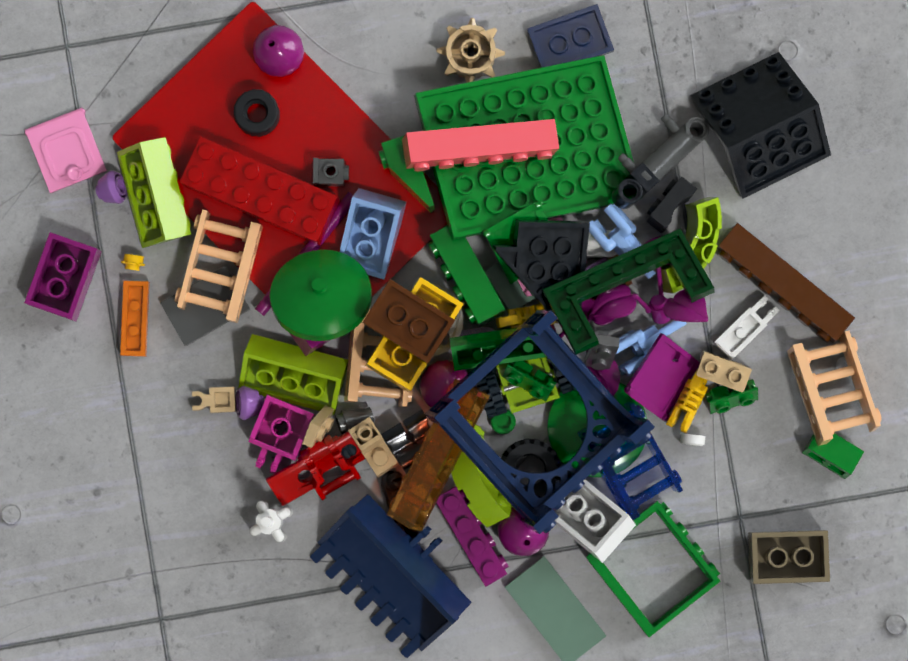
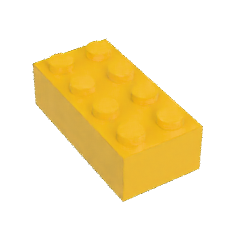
[365,277,463,392]

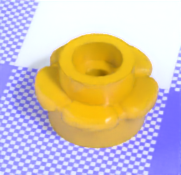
[121,253,145,271]

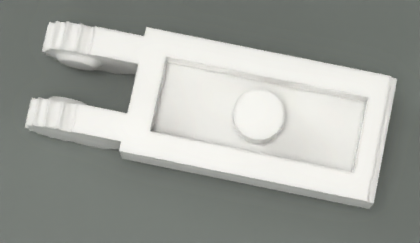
[713,295,780,360]

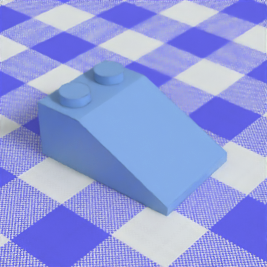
[340,188,406,279]

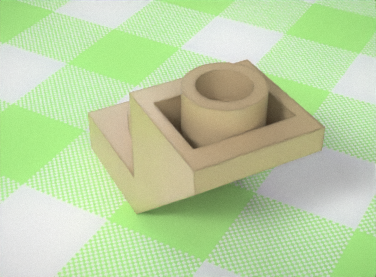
[348,417,399,478]

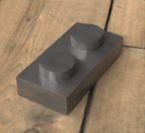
[585,334,620,370]

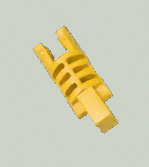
[496,304,558,328]
[666,369,708,433]

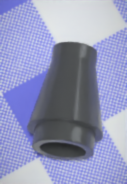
[335,407,374,434]

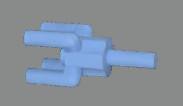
[589,204,656,279]
[616,320,687,376]

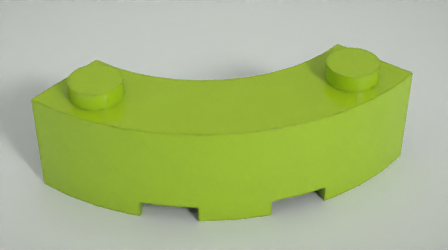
[655,197,722,293]
[445,418,511,528]

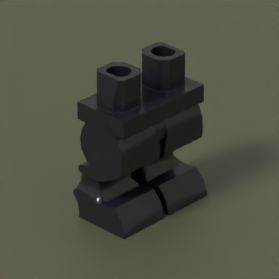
[381,410,450,486]

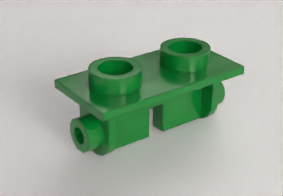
[502,361,557,401]
[705,379,758,414]

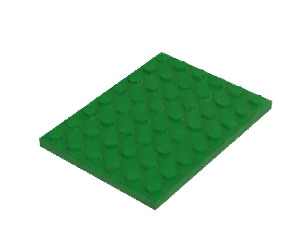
[414,55,643,240]

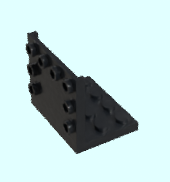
[690,52,831,199]

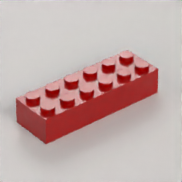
[180,136,340,246]

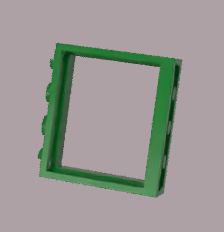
[585,501,720,638]

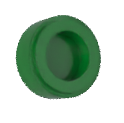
[491,410,516,434]

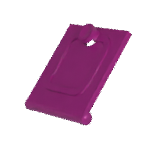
[624,333,700,422]

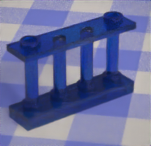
[577,402,683,520]

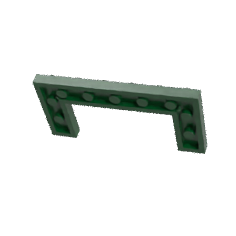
[543,229,715,355]

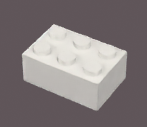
[555,480,636,563]

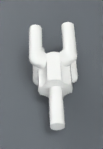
[250,501,293,542]

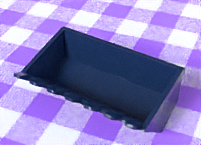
[310,494,472,658]

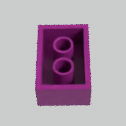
[24,232,102,322]

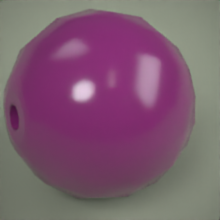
[253,25,304,77]
[419,360,471,407]
[498,507,549,556]

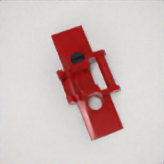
[266,431,365,506]

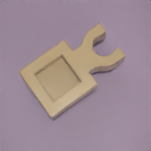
[192,387,236,413]

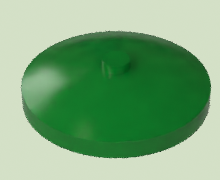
[270,250,372,341]
[547,382,647,477]

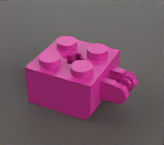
[248,395,316,474]

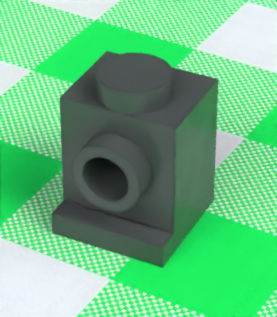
[313,158,349,187]

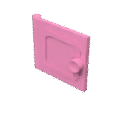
[25,107,107,193]

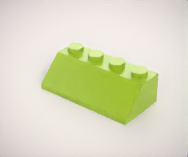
[117,137,191,248]
[238,334,348,415]

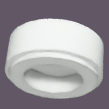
[680,434,706,446]

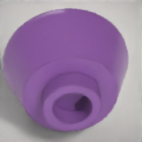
[95,170,127,204]
[236,386,264,420]

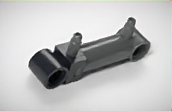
[612,114,709,209]

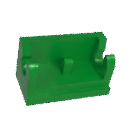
[802,433,864,479]

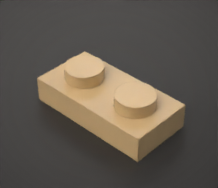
[302,405,334,448]

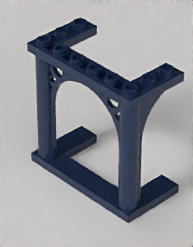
[425,310,655,534]

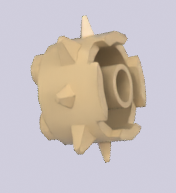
[437,18,505,83]

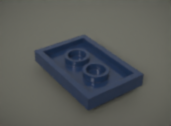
[527,4,614,68]

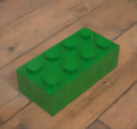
[428,226,505,328]

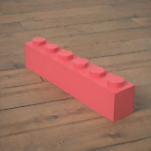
[402,119,559,172]

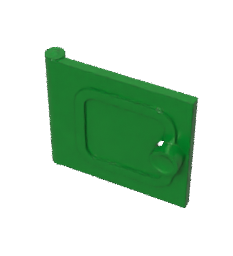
[483,200,547,284]

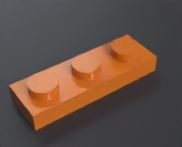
[120,281,150,357]

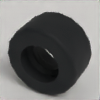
[234,89,280,137]

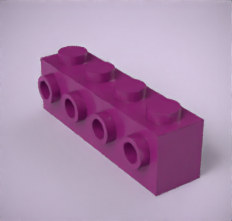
[435,487,509,587]

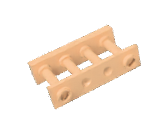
[175,209,263,323]
[344,308,413,407]
[787,331,881,446]

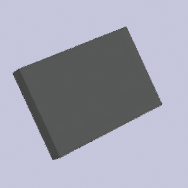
[160,266,251,346]

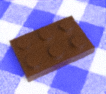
[362,279,455,364]

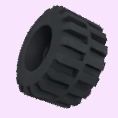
[501,438,561,498]

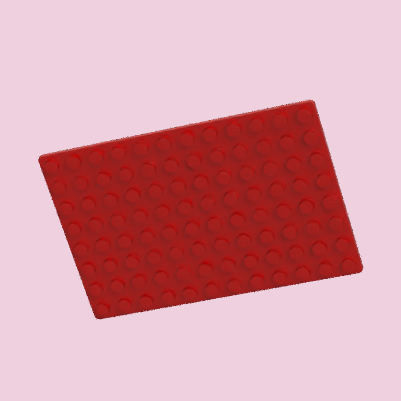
[113,2,447,348]

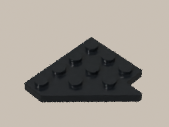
[493,220,590,322]

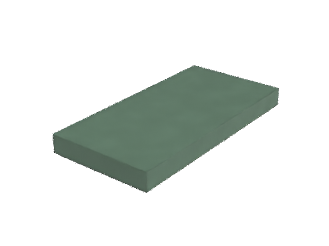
[505,556,606,661]

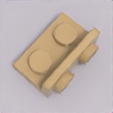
[696,350,752,392]

